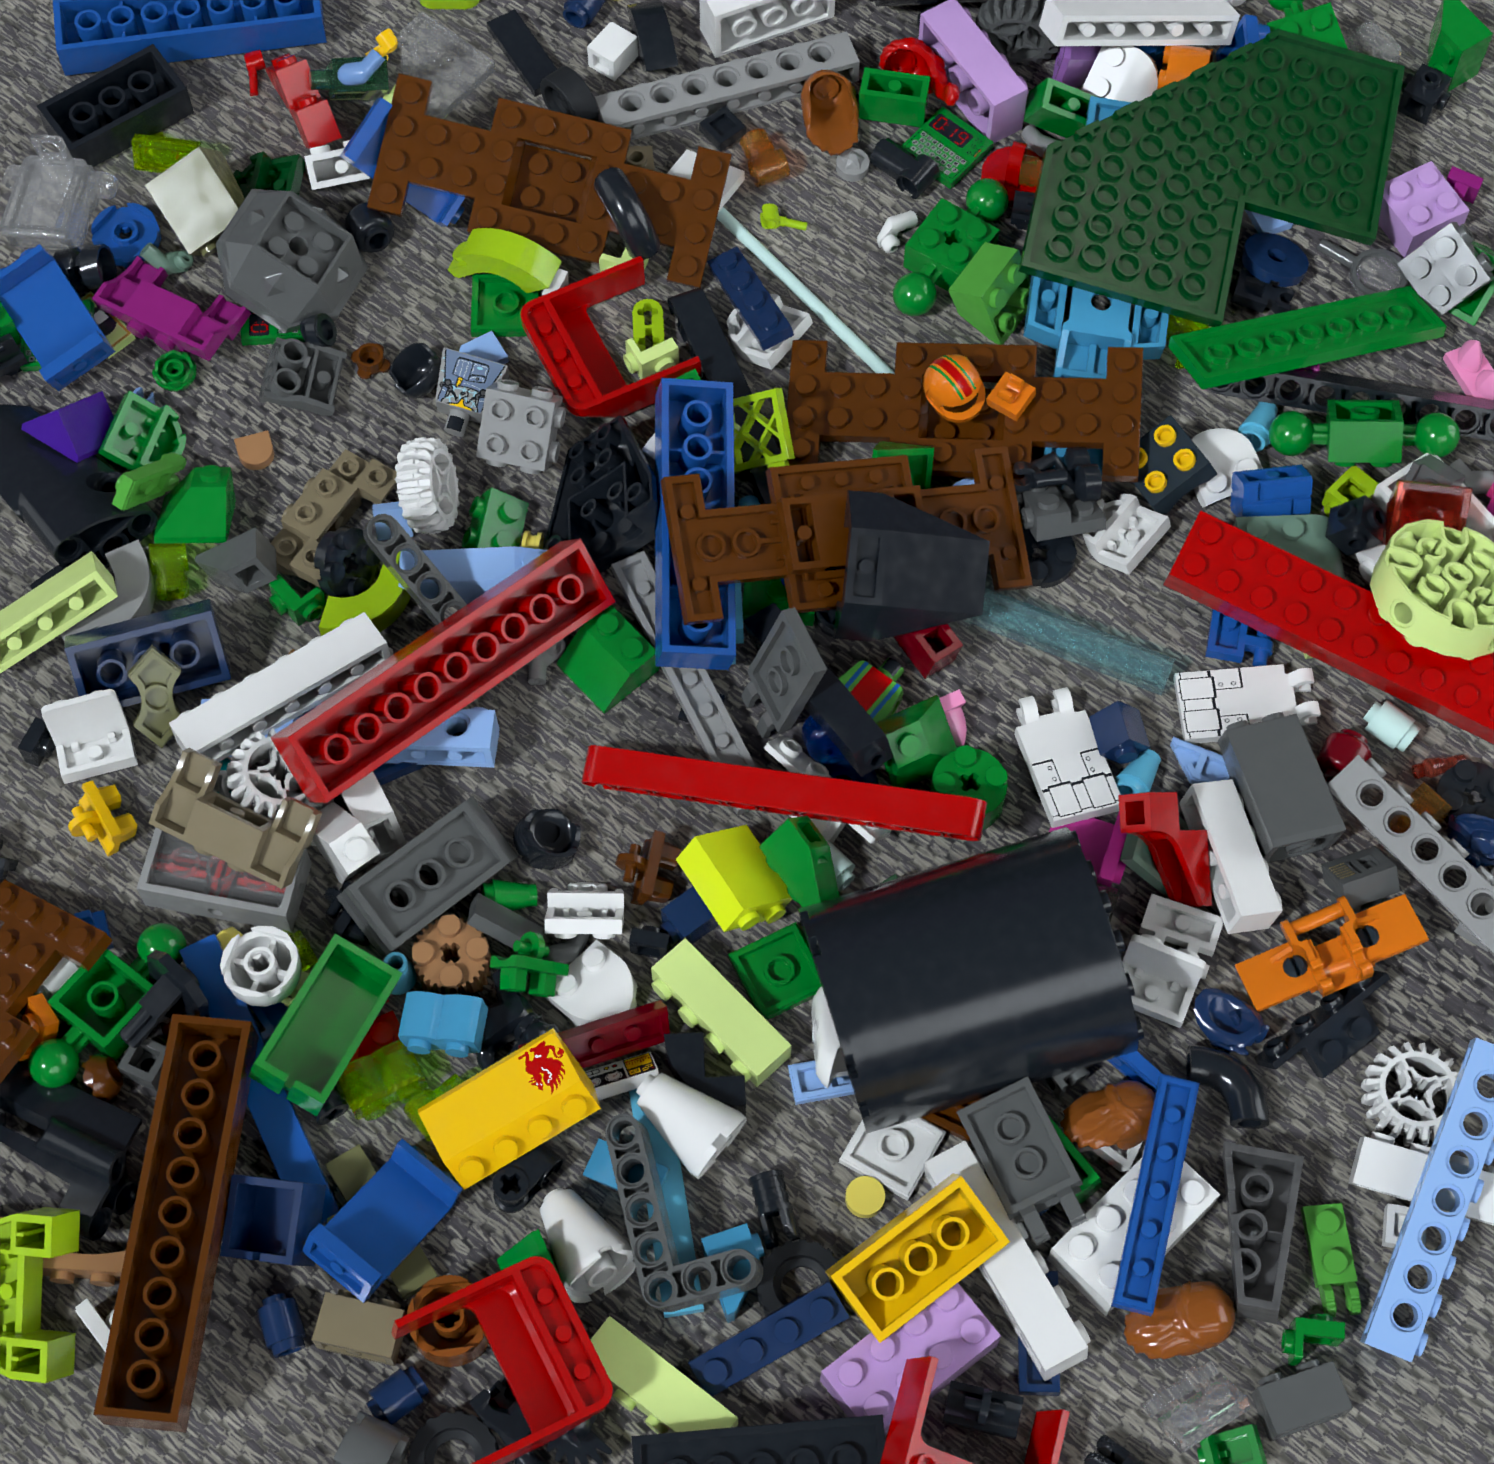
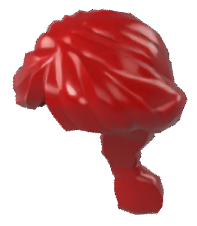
[878,37,960,106]

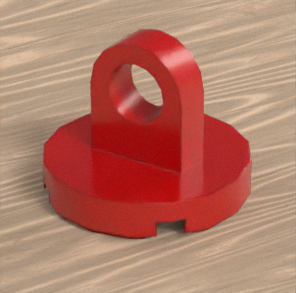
[981,141,1042,207]

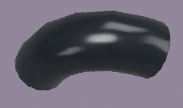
[594,167,661,260]
[1186,1045,1269,1129]

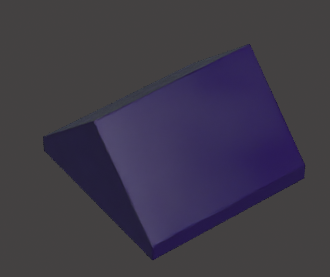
[21,391,114,463]

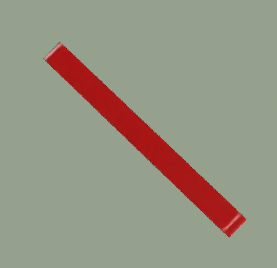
[581,745,987,841]

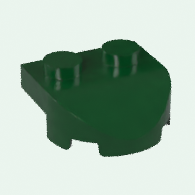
[233,151,306,198]

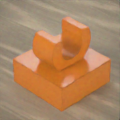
[986,372,1036,422]

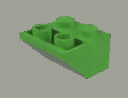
[948,242,1031,345]

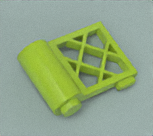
[733,388,795,474]

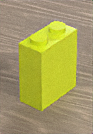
[676,824,792,932]

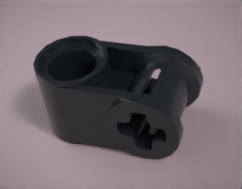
[493,1143,564,1214]

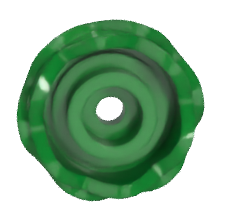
[152,350,197,392]

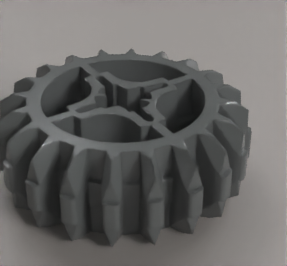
[975,0,1060,65]

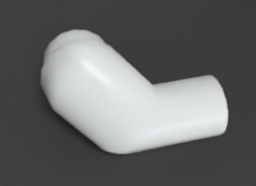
[877,210,918,254]

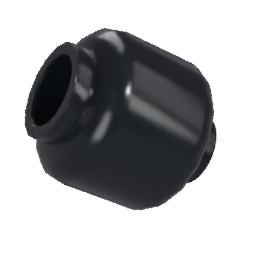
[345,202,395,253]

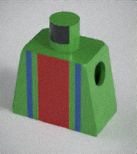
[838,658,904,722]

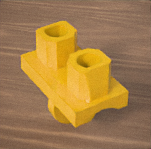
[68,780,137,857]

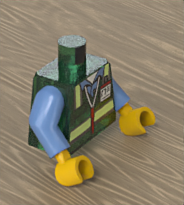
[309,28,398,101]

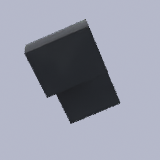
[627,0,678,72]
[664,1032,746,1116]

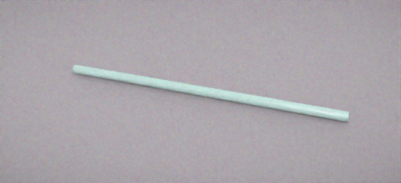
[717,207,895,374]

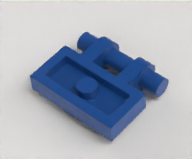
[1205,609,1274,667]

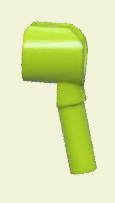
[760,203,807,231]

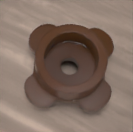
[351,343,391,379]

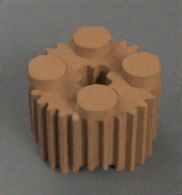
[412,914,492,996]

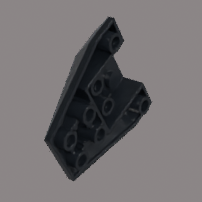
[544,415,658,573]
[833,490,990,642]

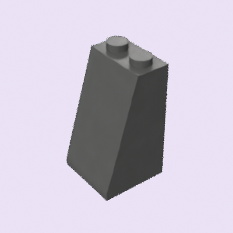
[1218,712,1346,863]

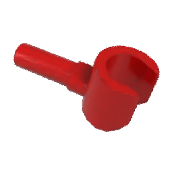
[244,50,266,96]

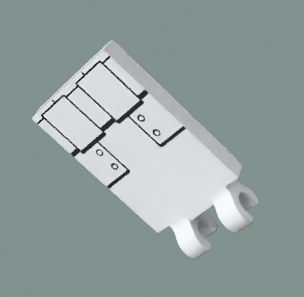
[1173,664,1321,744]
[1014,687,1121,828]

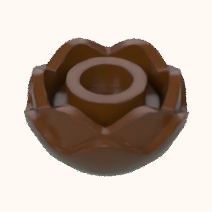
[82,1055,123,1102]

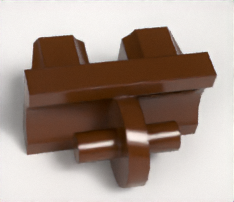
[615,830,681,906]

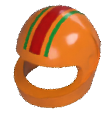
[923,354,986,423]

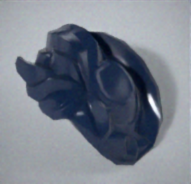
[1446,814,1494,868]
[1194,988,1270,1056]

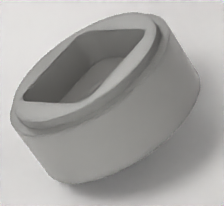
[836,148,870,182]

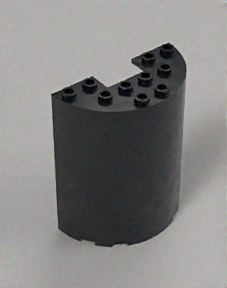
[798,827,1144,1134]

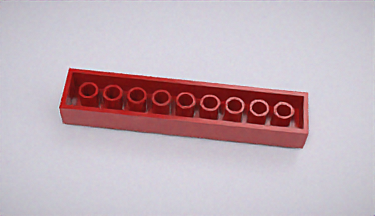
[1163,510,1494,744]
[270,539,616,803]

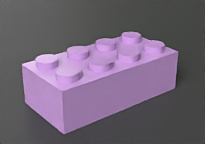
[918,0,1028,144]
[820,1283,1001,1435]

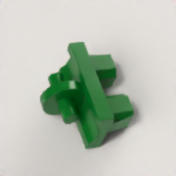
[490,931,569,997]

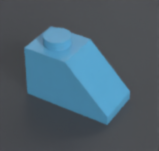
[701,1223,765,1323]

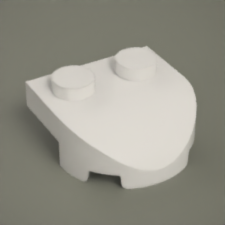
[1081,46,1159,103]
[727,294,813,370]
[1191,428,1263,508]
[1083,494,1171,575]
[545,882,624,939]
[545,940,638,1027]

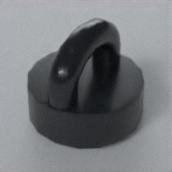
[300,313,337,347]

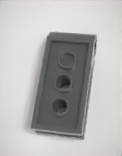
[336,796,518,958]

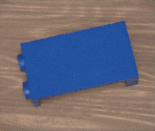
[340,97,466,227]
[0,244,116,391]
[302,1139,463,1303]

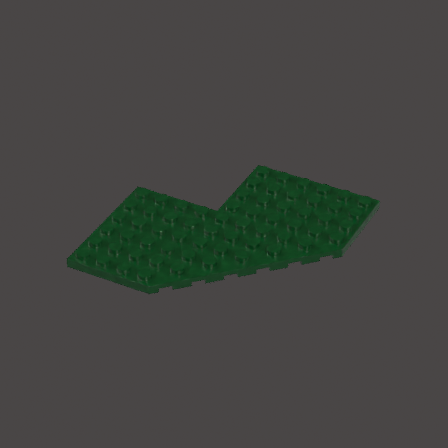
[1018,29,1405,327]

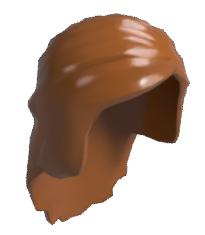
[801,70,859,156]
[1060,1080,1155,1151]
[1124,1280,1235,1359]

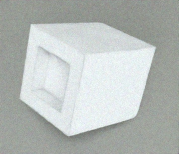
[587,22,638,81]

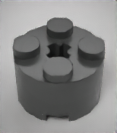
[333,1411,410,1464]

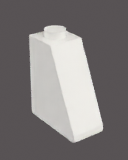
[340,771,407,863]
[313,802,380,884]

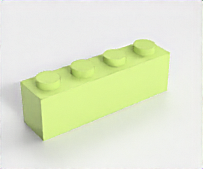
[0,551,118,673]
[651,938,792,1087]
[590,1316,738,1434]

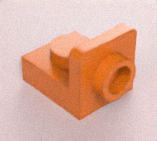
[19,993,60,1061]

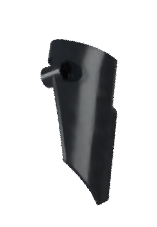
[0,404,158,569]

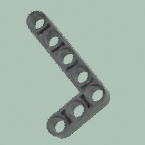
[363,514,467,625]
[605,1114,763,1312]

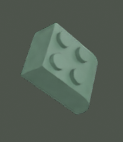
[1233,514,1345,579]

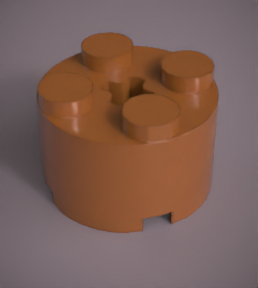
[407,1275,489,1367]

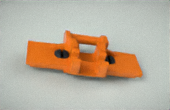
[1235,894,1429,1012]

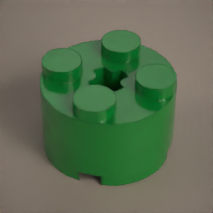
[930,745,1008,829]

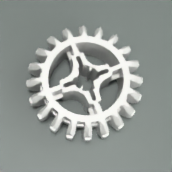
[394,437,460,534]
[226,728,324,820]
[1361,1041,1465,1147]

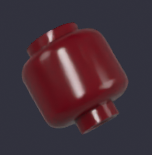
[1316,729,1372,783]

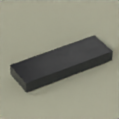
[486,9,557,97]

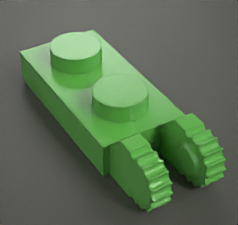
[112,452,187,511]
[1301,1203,1361,1317]

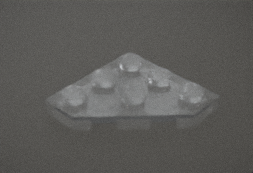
[400,11,496,119]

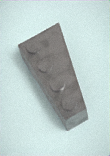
[1222,1141,1304,1324]

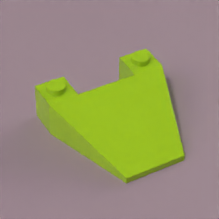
[0,1207,80,1383]

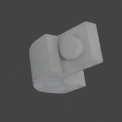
[60,540,156,643]

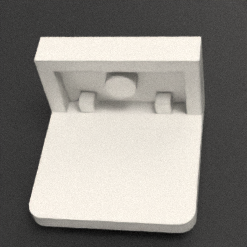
[41,689,138,784]
[1122,934,1206,1028]

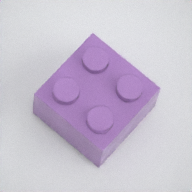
[1378,161,1470,258]

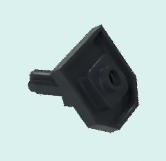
[120,950,210,1048]

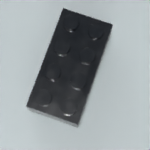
[37,44,194,175]

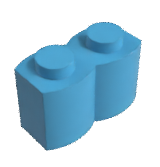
[398,991,488,1058]

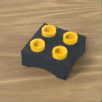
[1132,415,1217,515]

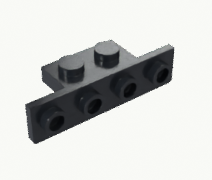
[1254,970,1390,1078]

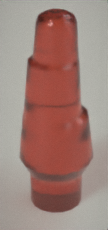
[1412,754,1466,779]

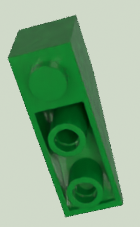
[759,816,839,907]

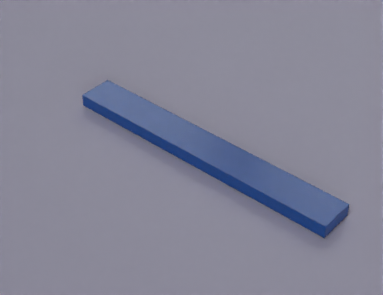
[179,933,340,1224]

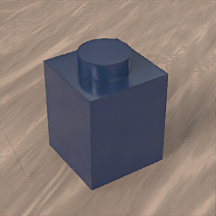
[1089,701,1151,764]
[660,886,719,945]

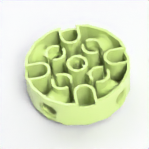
[1370,519,1494,660]

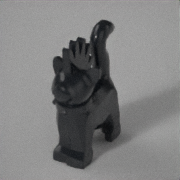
[458,970,560,1070]
[469,1380,612,1464]

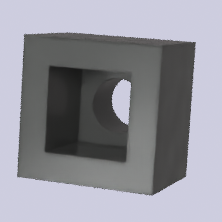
[117,1038,166,1092]

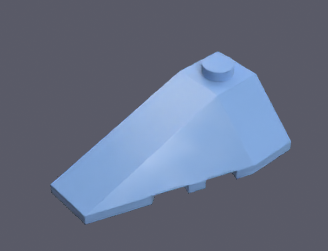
[398,546,547,604]

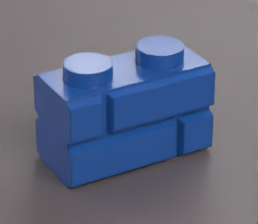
[1230,465,1313,517]

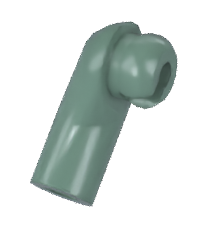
[140,242,194,275]

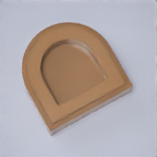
[234,430,274,470]

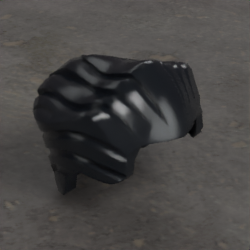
[513,808,581,871]

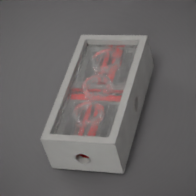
[136,827,312,933]

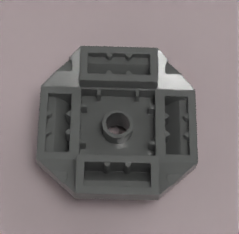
[216,189,368,333]

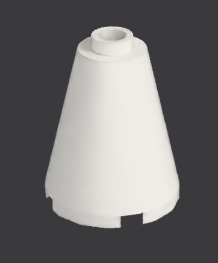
[636,1073,747,1179]
[540,1188,636,1303]

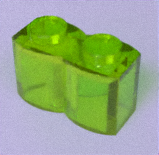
[339,1040,428,1121]

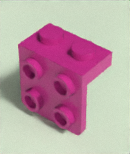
[1049,813,1127,894]

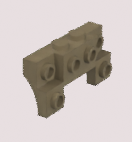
[271,449,397,587]
[148,748,322,889]

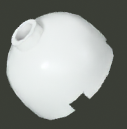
[220,926,302,1007]

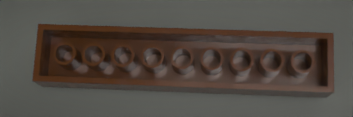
[93,1014,259,1433]

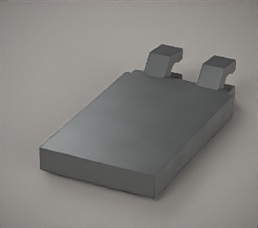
[741,607,827,739]
[957,1076,1088,1246]

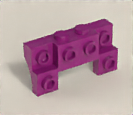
[92,256,251,361]

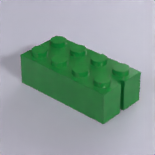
[248,934,403,1116]

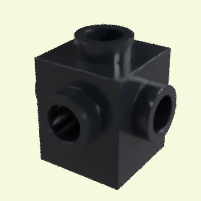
[1398,63,1452,125]
[1325,495,1387,556]

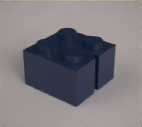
[220,1174,326,1266]

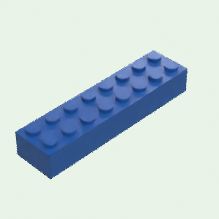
[53,0,327,76]
[655,378,736,670]

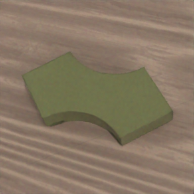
[128,645,181,748]

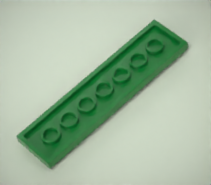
[1168,286,1447,390]

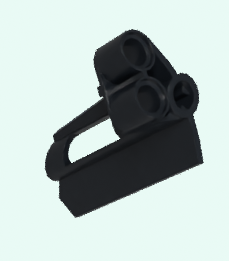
[0,1061,142,1241]

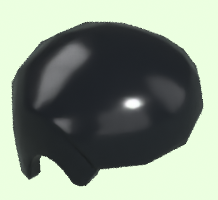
[389,343,441,399]

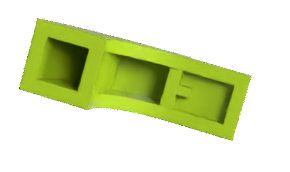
[448,228,562,293]
[319,551,411,636]

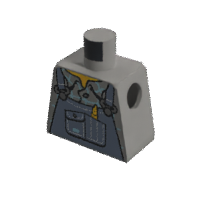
[436,347,510,437]

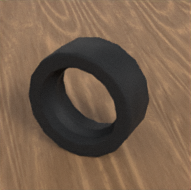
[540,66,599,121]

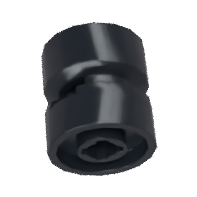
[53,244,117,293]

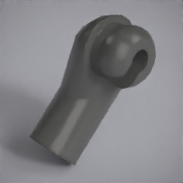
[542,934,590,965]

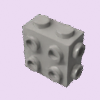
[476,379,566,474]

